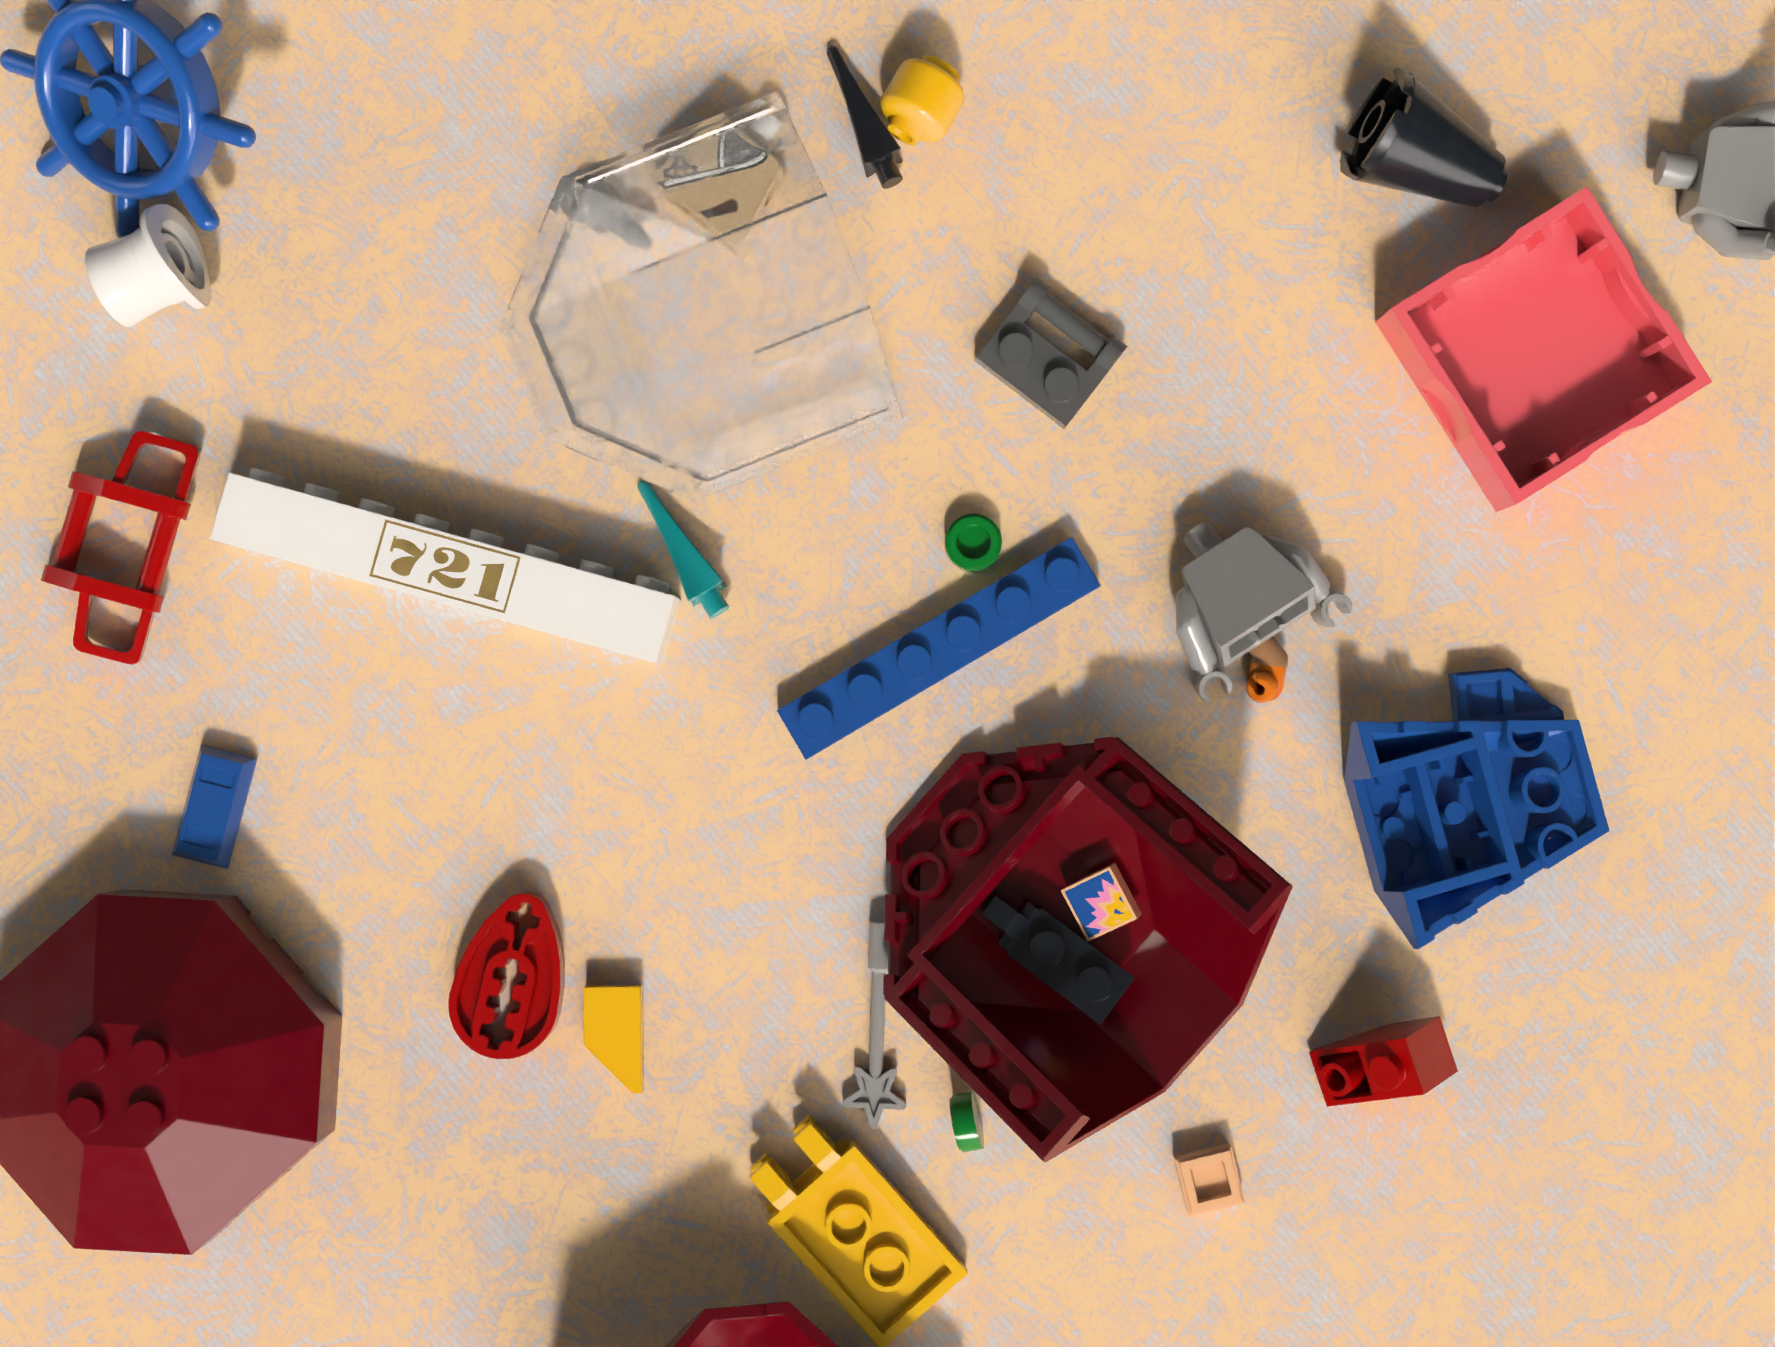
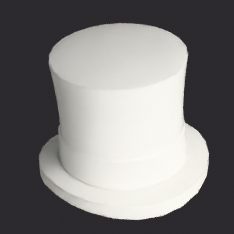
[85,204,211,327]

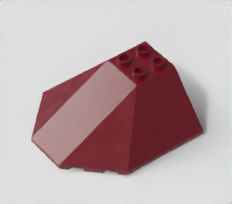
[883,737,1293,1162]

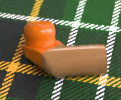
[1246,636,1288,703]

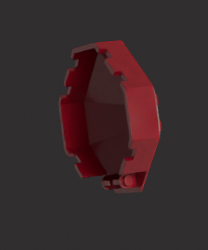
[0,889,342,1255]

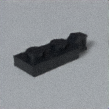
[982,895,1135,1025]

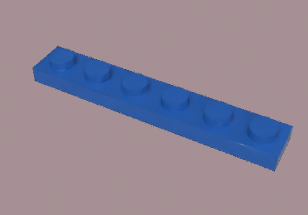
[777,537,1101,760]

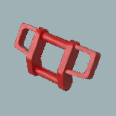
[40,431,200,665]

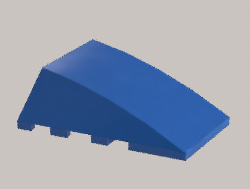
[1344,720,1610,949]

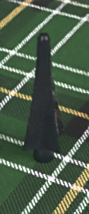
[827,46,903,189]

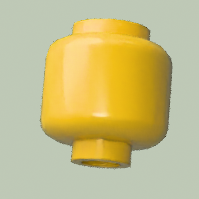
[880,55,965,146]

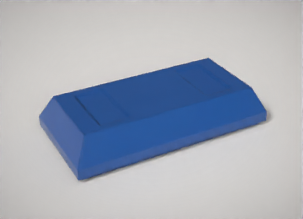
[172,744,258,869]

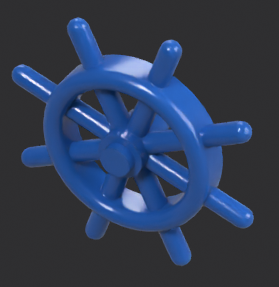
[0,0,256,238]

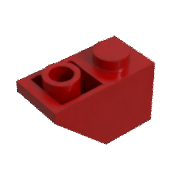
[1309,1016,1458,1107]

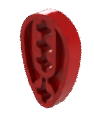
[448,892,565,1059]

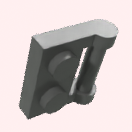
[975,278,1128,429]

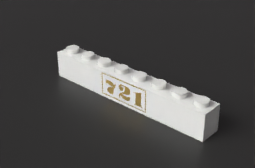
[210,468,681,665]

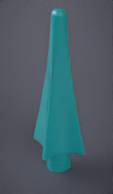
[637,480,729,619]

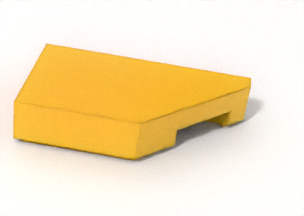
[583,985,644,1094]

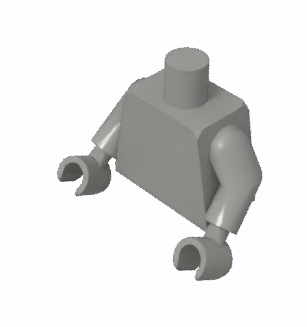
[1653,100,1775,260]
[1176,521,1352,703]

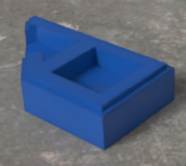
[1448,668,1564,721]

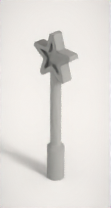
[842,921,906,1129]

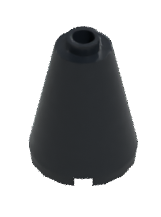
[1340,68,1508,207]

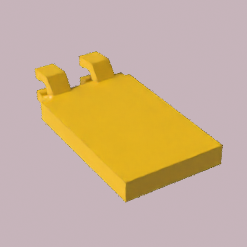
[749,1114,968,1347]

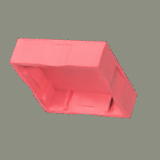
[1375,186,1712,512]

